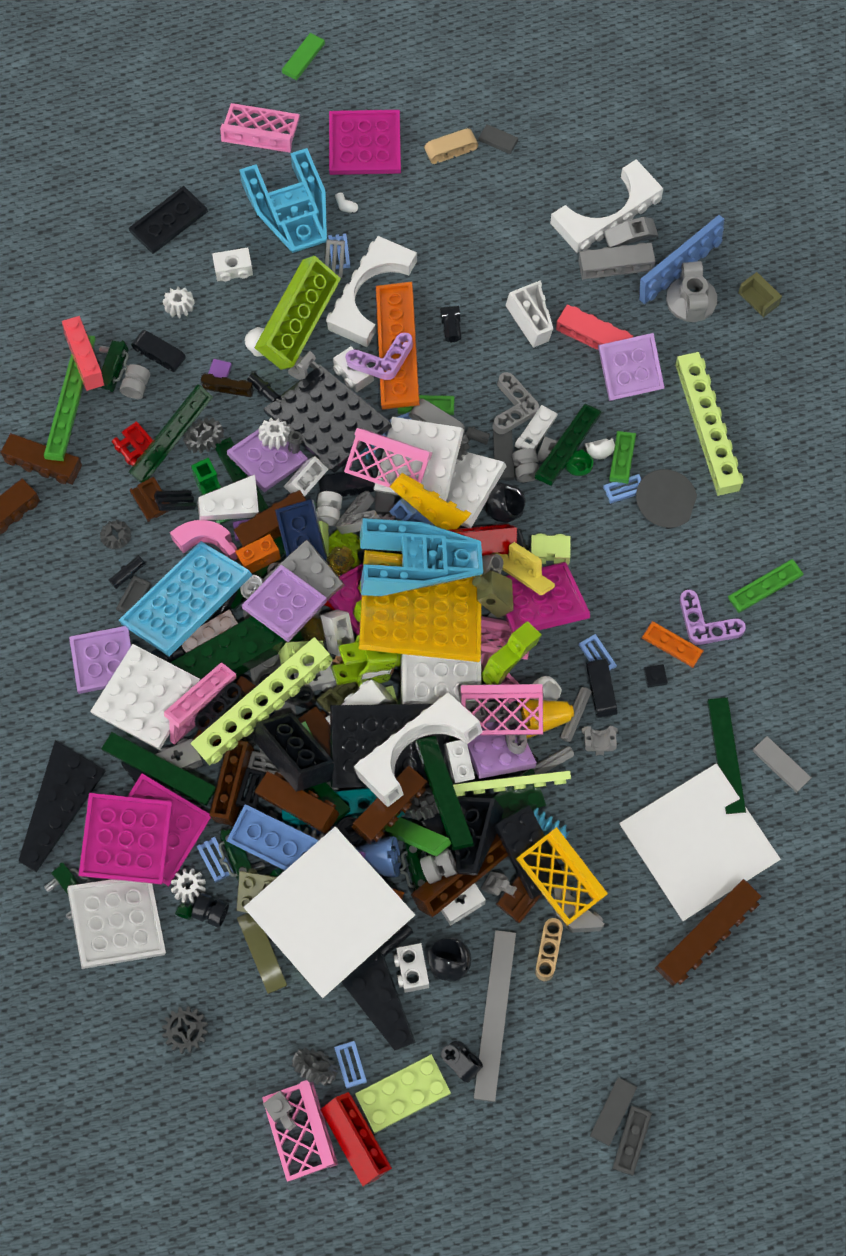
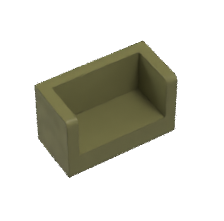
[738,272,782,318]

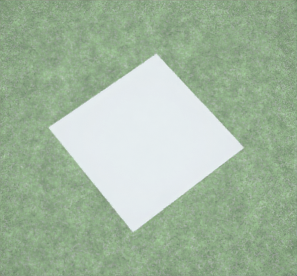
[619,763,781,921]
[244,827,415,998]

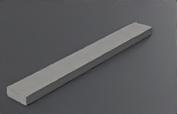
[474,930,516,1102]

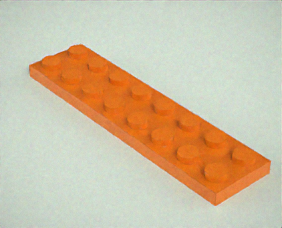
[376,282,420,410]

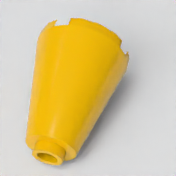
[517,699,574,739]

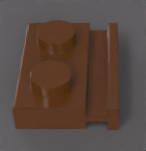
[129,477,169,522]
[495,875,542,923]

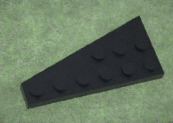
[18,740,106,873]
[341,947,416,1051]

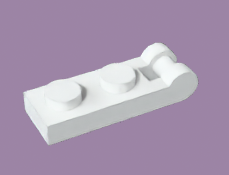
[515,405,558,449]

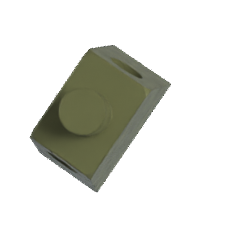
[472,571,514,618]

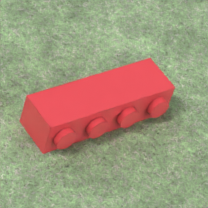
[556,304,633,350]
[62,316,104,391]

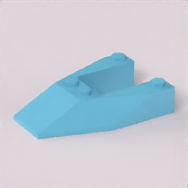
[239,148,327,253]
[360,518,483,596]

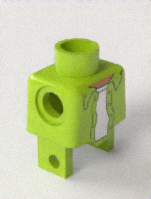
[331,635,401,687]

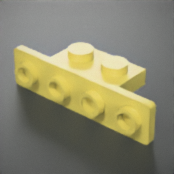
[492,542,555,595]

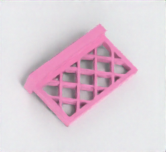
[220,103,300,153]
[344,428,433,488]
[481,616,529,660]
[164,662,236,745]
[461,684,543,736]
[262,1080,339,1182]

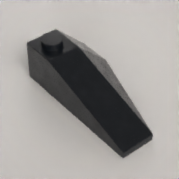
[455,797,504,875]

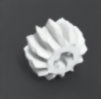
[163,286,195,319]
[258,418,290,450]
[171,868,206,903]

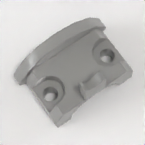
[288,351,320,380]
[582,726,618,756]

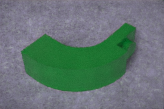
[191,457,232,525]

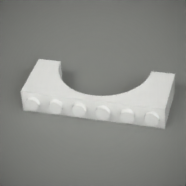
[550,159,663,253]
[326,236,417,347]
[354,692,482,807]

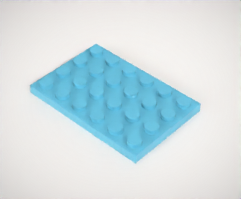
[119,541,252,656]

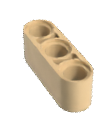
[424,128,478,164]
[535,918,563,981]

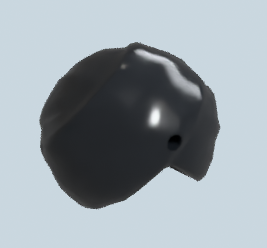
[486,483,526,523]
[427,938,471,982]

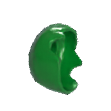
[565,449,594,476]

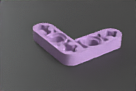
[345,333,413,380]
[680,590,746,645]

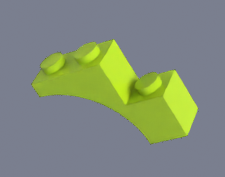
[481,621,542,685]

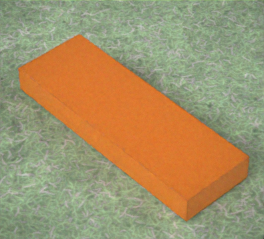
[642,621,704,668]

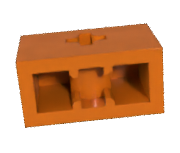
[235,534,281,574]

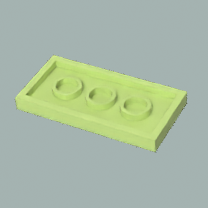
[355,1054,451,1134]

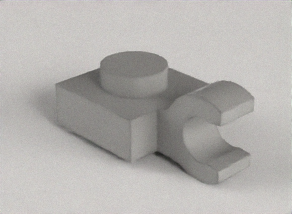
[481,871,517,896]
[263,1091,296,1131]

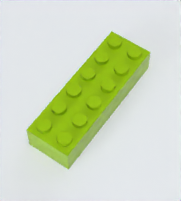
[254,256,341,370]

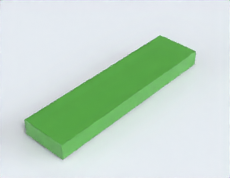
[728,559,804,613]
[385,817,451,857]

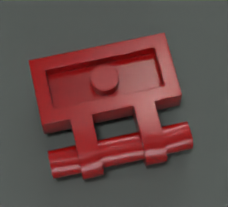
[112,421,153,466]

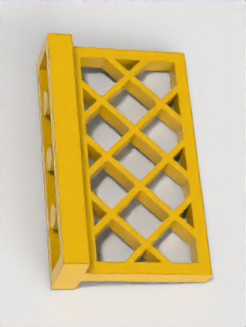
[516,827,608,926]

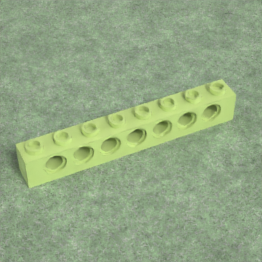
[675,352,744,496]
[191,637,333,766]

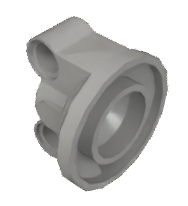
[666,261,717,322]

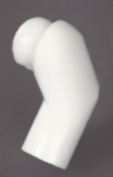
[335,193,358,213]

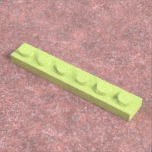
[453,771,571,796]

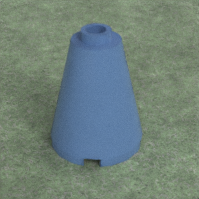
[355,836,401,878]

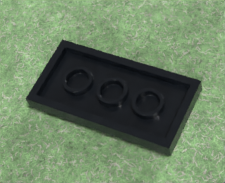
[129,186,208,254]
[493,805,564,899]

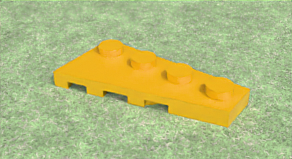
[390,473,471,530]

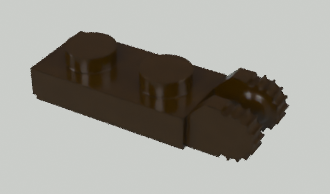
[201,374,254,397]

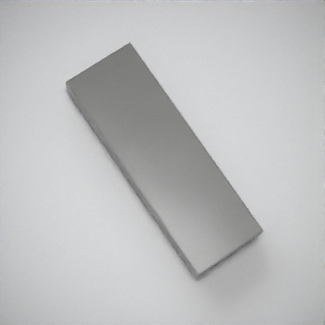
[753,736,811,793]

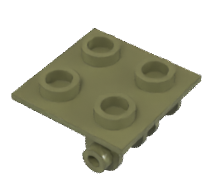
[236,869,277,913]

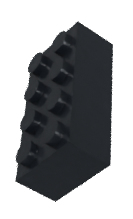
[254,712,335,792]

